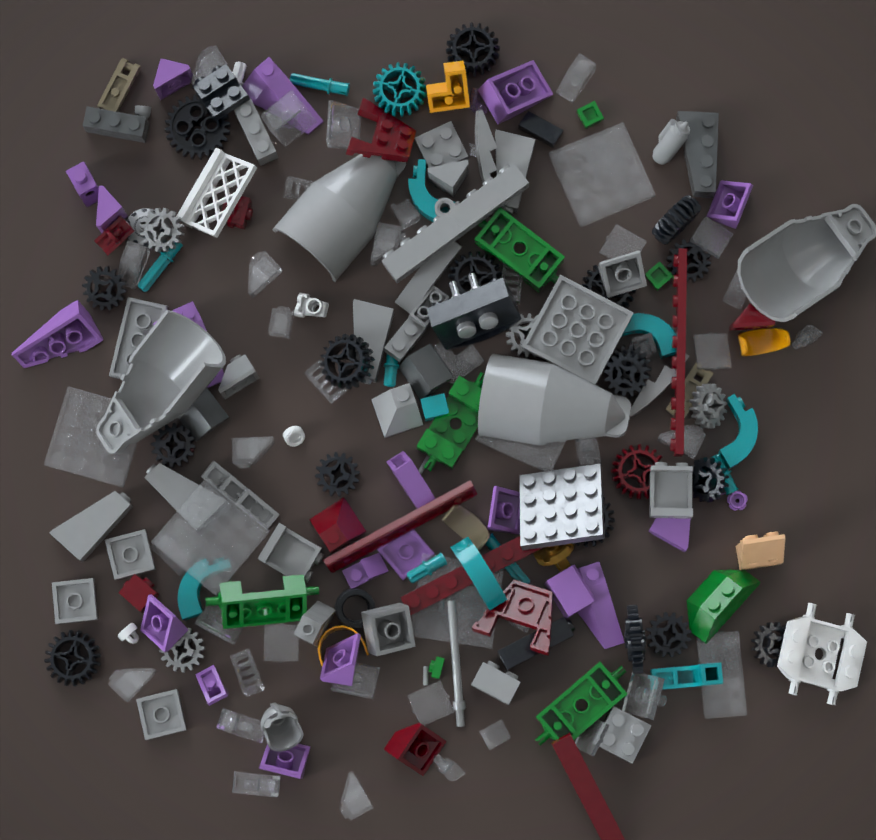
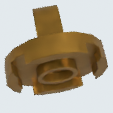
[533,543,575,572]

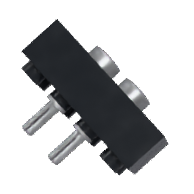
[426,273,521,350]

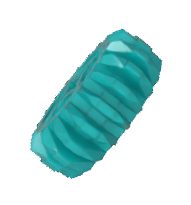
[373,62,427,117]

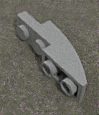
[383,285,450,362]

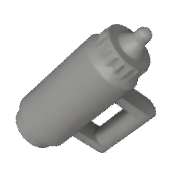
[652,119,690,165]

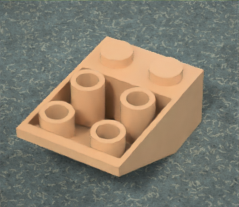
[735,531,785,570]

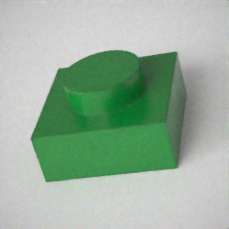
[576,101,604,129]
[645,261,673,291]
[428,657,445,679]

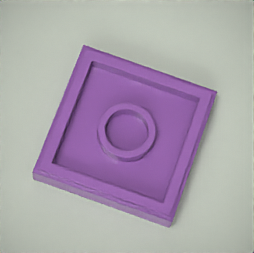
[377,529,435,581]

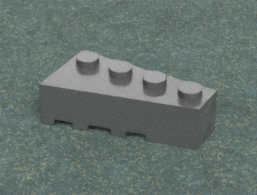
[676,111,719,198]

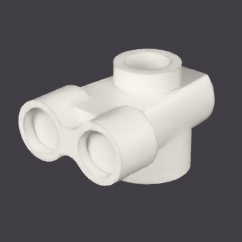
[294,292,329,318]

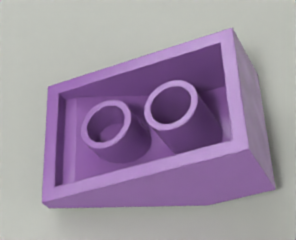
[478,60,553,124]

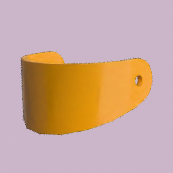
[738,328,791,356]
[318,625,369,666]

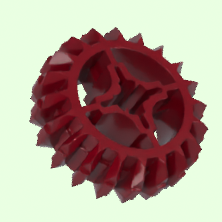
[611,444,663,500]

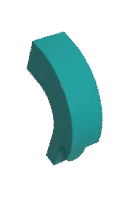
[408,159,455,222]
[621,313,676,359]
[718,394,758,470]
[451,537,508,610]
[178,557,233,620]
[650,662,723,690]

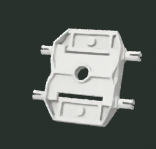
[777,603,867,705]

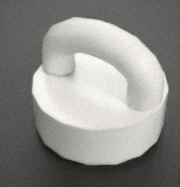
[283,426,305,447]
[117,622,139,644]

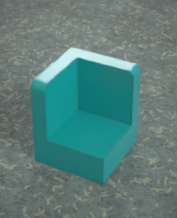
[420,393,449,422]

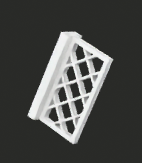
[176,148,257,238]

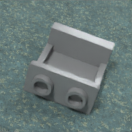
[649,462,693,519]
[258,523,324,583]

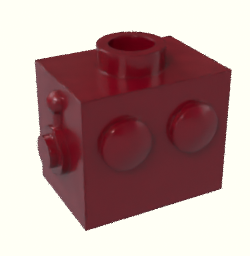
[221,193,253,230]
[118,574,160,613]

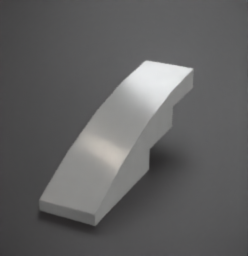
[475,109,497,182]
[395,242,462,313]
[630,353,689,419]
[200,460,280,531]

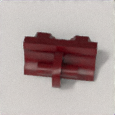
[94,216,135,256]

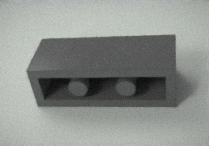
[83,106,149,143]

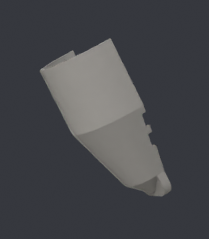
[272,154,406,282]
[737,204,876,322]
[96,310,226,455]
[478,354,631,445]

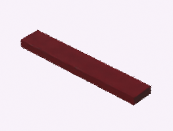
[551,733,625,840]

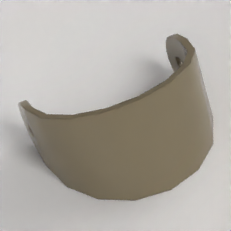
[441,504,490,551]

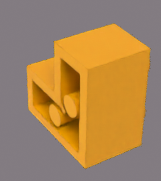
[426,61,470,113]

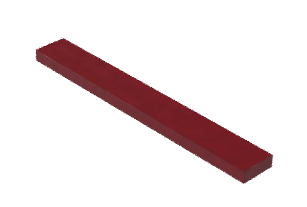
[323,480,477,573]

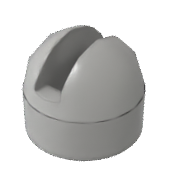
[135,106,151,119]

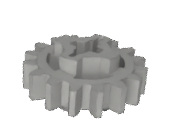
[140,208,185,252]
[506,313,538,359]
[689,384,727,428]
[159,628,206,673]

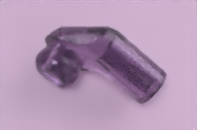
[469,88,488,115]

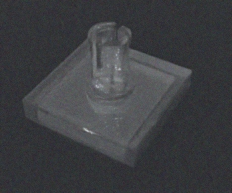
[622,671,667,720]

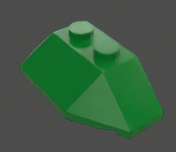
[686,570,761,644]

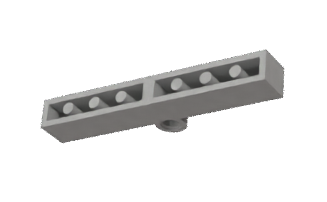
[382,163,529,284]

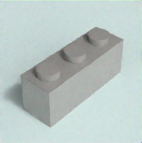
[234,98,278,166]

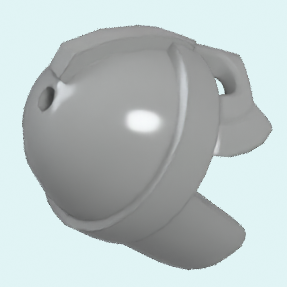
[260,702,303,751]

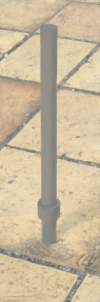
[447,600,466,727]

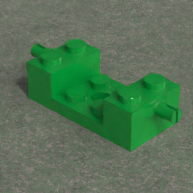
[475,207,565,293]
[417,372,484,472]
[205,574,319,629]
[535,662,627,746]

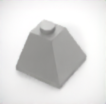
[218,355,259,399]
[371,383,423,438]

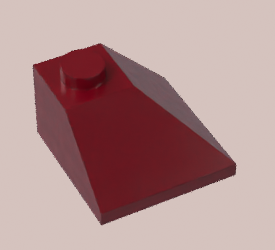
[729,303,775,331]
[309,497,366,554]
[384,723,447,776]

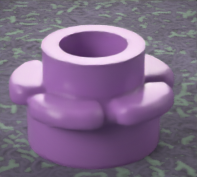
[727,490,748,511]

